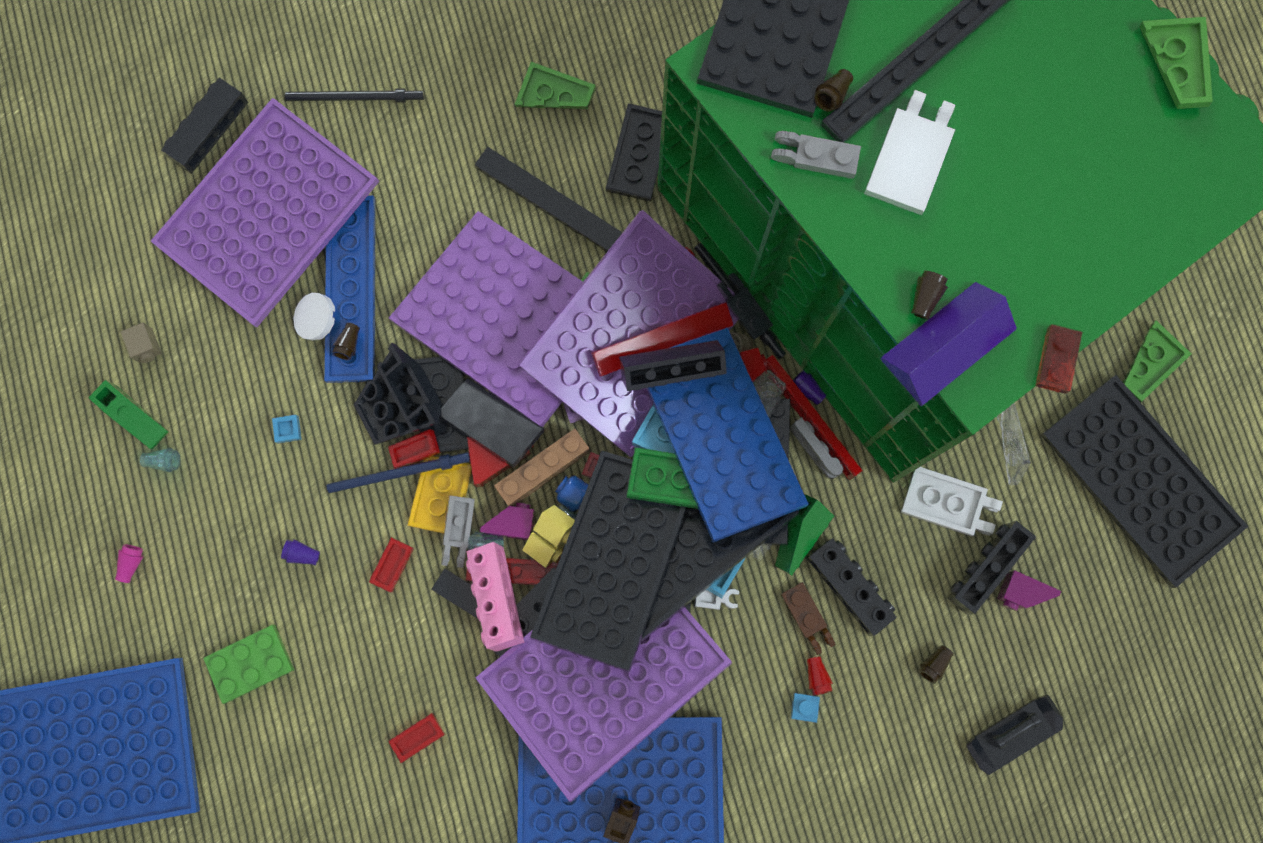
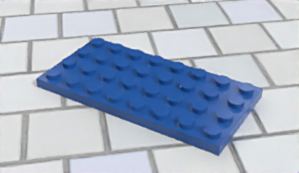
[647,328,808,542]

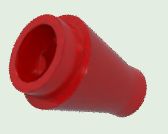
[806,656,833,696]

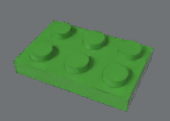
[203,625,294,704]

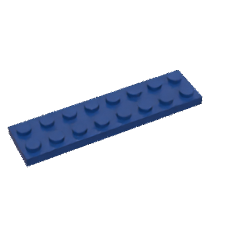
[324,195,375,383]

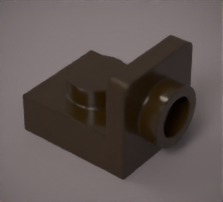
[603,798,641,843]

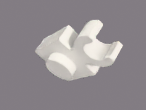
[694,589,739,610]

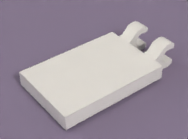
[864,90,955,215]
[901,467,1003,536]

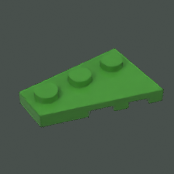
[1140,17,1213,109]
[515,62,596,109]
[1123,320,1192,403]

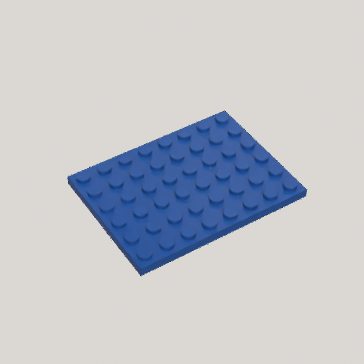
[0,658,200,843]
[517,717,724,843]

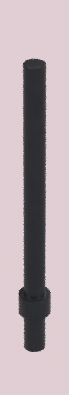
[285,88,425,103]
[694,243,786,360]

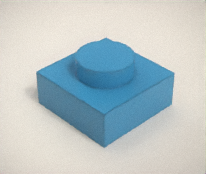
[272,415,302,444]
[791,693,820,723]

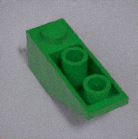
[88,380,169,450]
[775,494,834,576]

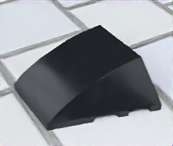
[354,343,442,445]

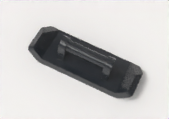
[966,694,1063,775]

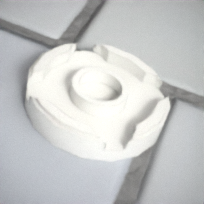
[293,293,335,341]

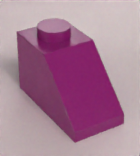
[480,503,536,540]
[997,570,1061,611]

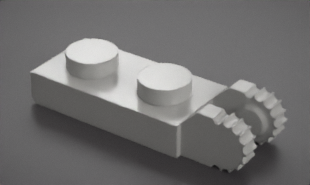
[771,131,861,179]
[790,418,843,479]
[441,496,475,568]

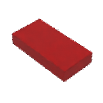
[388,429,440,469]
[369,537,414,593]
[388,713,446,763]

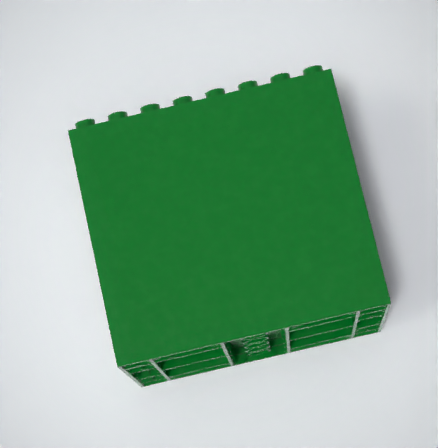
[657,0,1263,483]

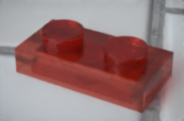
[1035,324,1082,394]

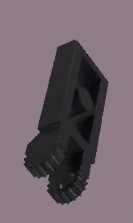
[717,272,773,340]

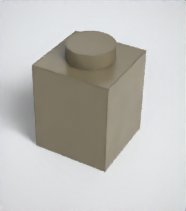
[121,322,162,363]

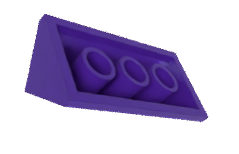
[880,282,1017,406]

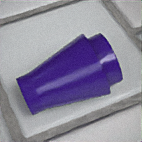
[793,370,826,405]
[281,539,320,566]

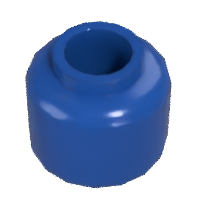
[555,475,589,512]

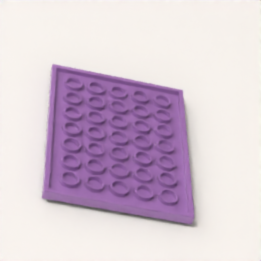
[151,98,380,327]
[517,210,738,457]
[389,211,583,427]
[475,607,732,802]

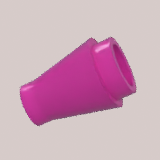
[115,544,144,583]

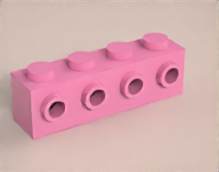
[466,542,524,652]

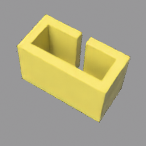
[523,505,575,568]

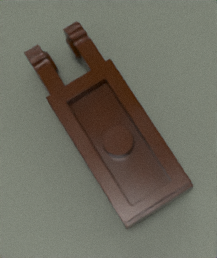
[780,582,836,655]

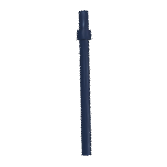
[327,452,471,493]

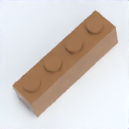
[494,429,590,506]

